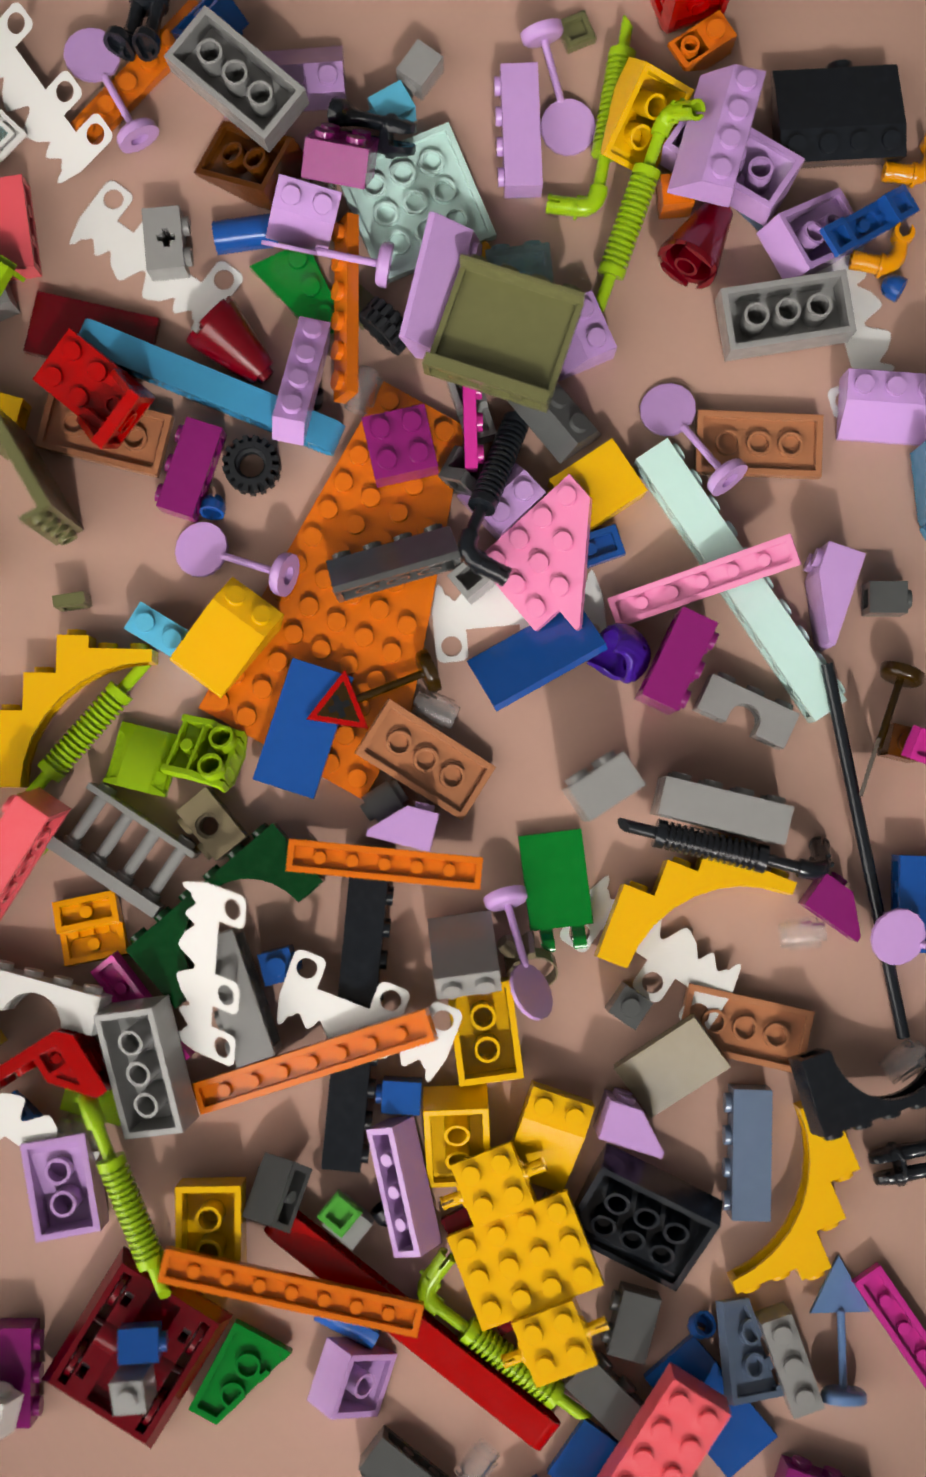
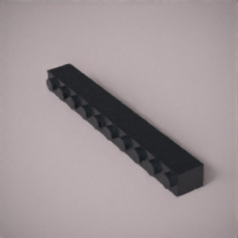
[321,844,394,1173]

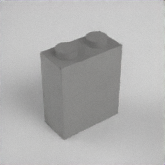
[427,910,502,1000]

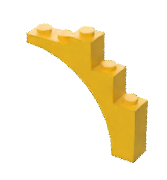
[0,629,158,788]
[594,832,797,968]
[726,1100,860,1294]

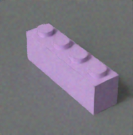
[494,62,543,199]
[272,316,331,446]
[366,1116,442,1258]

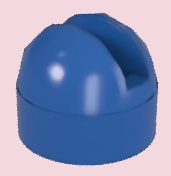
[881,274,908,302]
[199,494,226,521]
[687,1310,716,1339]

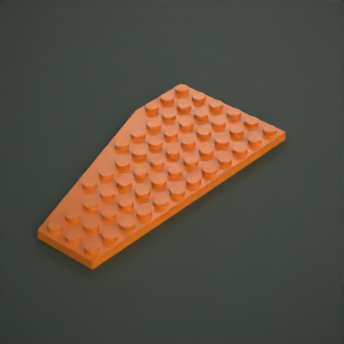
[199,381,464,800]

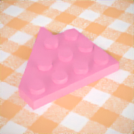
[485,474,592,632]

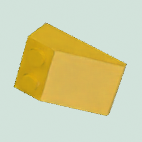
[600,57,694,171]
[170,576,284,698]
[512,1080,595,1192]
[423,1084,490,1188]

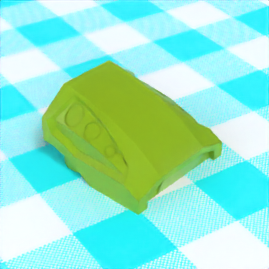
[160,714,248,793]
[103,721,177,797]

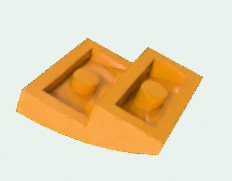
[52,890,129,967]

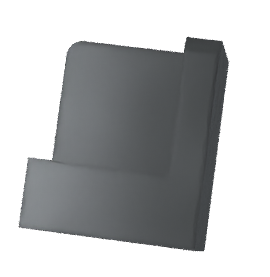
[438,445,485,496]

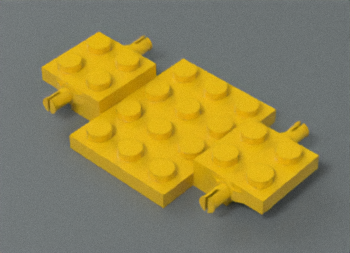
[440,1140,610,1388]

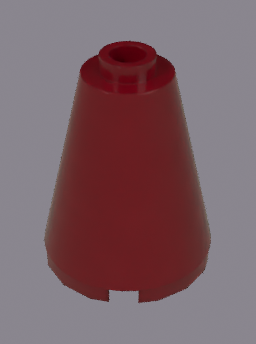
[657,202,733,289]
[186,296,274,385]

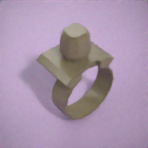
[498,931,558,986]

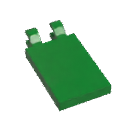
[518,829,594,952]

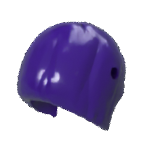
[587,623,651,684]

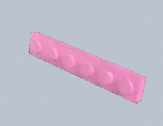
[607,533,801,624]

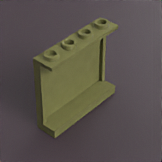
[422,254,585,413]
[0,409,83,546]

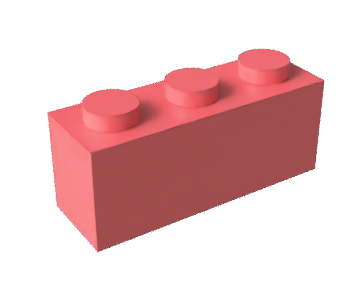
[0,174,42,282]

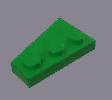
[249,250,334,334]
[188,1318,293,1425]

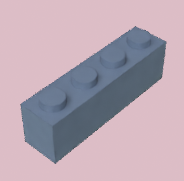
[721,1084,773,1222]

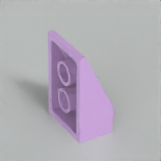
[756,187,869,279]
[803,541,866,652]
[20,1132,109,1243]

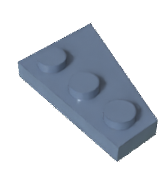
[715,1297,784,1406]

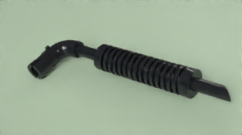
[458,410,529,586]
[618,818,834,880]

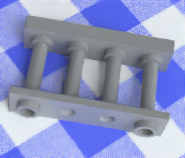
[46,781,201,918]

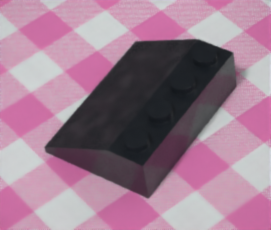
[771,64,907,169]
[574,1143,723,1291]

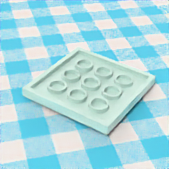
[339,122,497,283]

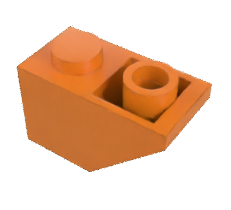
[667,10,737,72]

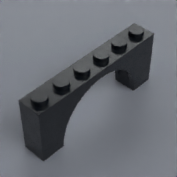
[788,1048,926,1141]

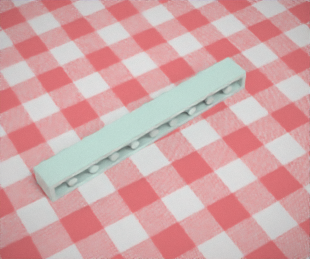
[633,438,847,723]

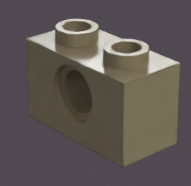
[176,787,250,861]

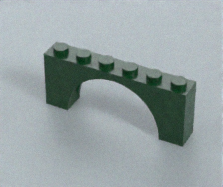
[126,822,325,1009]

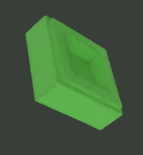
[317,1189,363,1238]

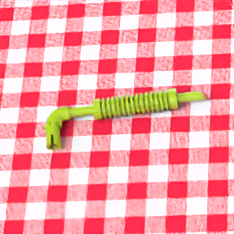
[546,15,636,220]
[596,98,706,312]
[18,665,152,857]
[75,1093,171,1299]
[417,1247,593,1420]

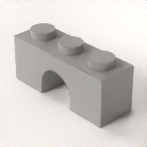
[693,672,800,750]
[754,1301,825,1419]

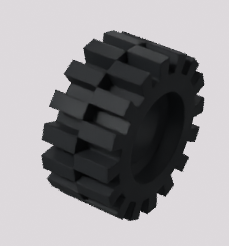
[359,296,406,356]
[222,435,281,496]

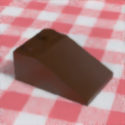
[194,120,303,211]

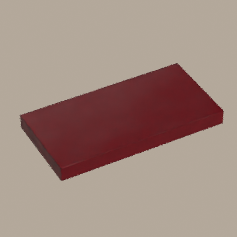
[23,291,161,380]

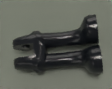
[103,0,170,62]
[327,97,417,159]
[868,1139,926,1187]

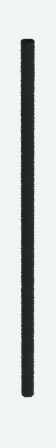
[820,662,910,1039]

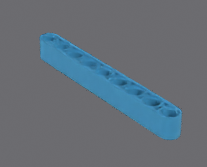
[79,318,345,456]

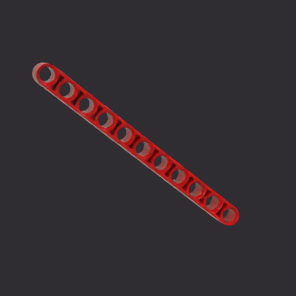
[264,1210,561,1451]

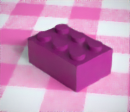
[635,606,719,715]

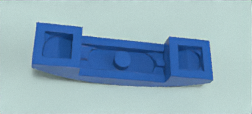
[819,184,920,258]

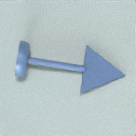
[809,1255,871,1407]

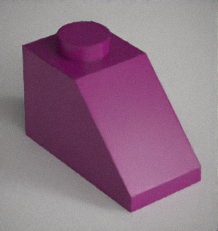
[798,871,861,942]

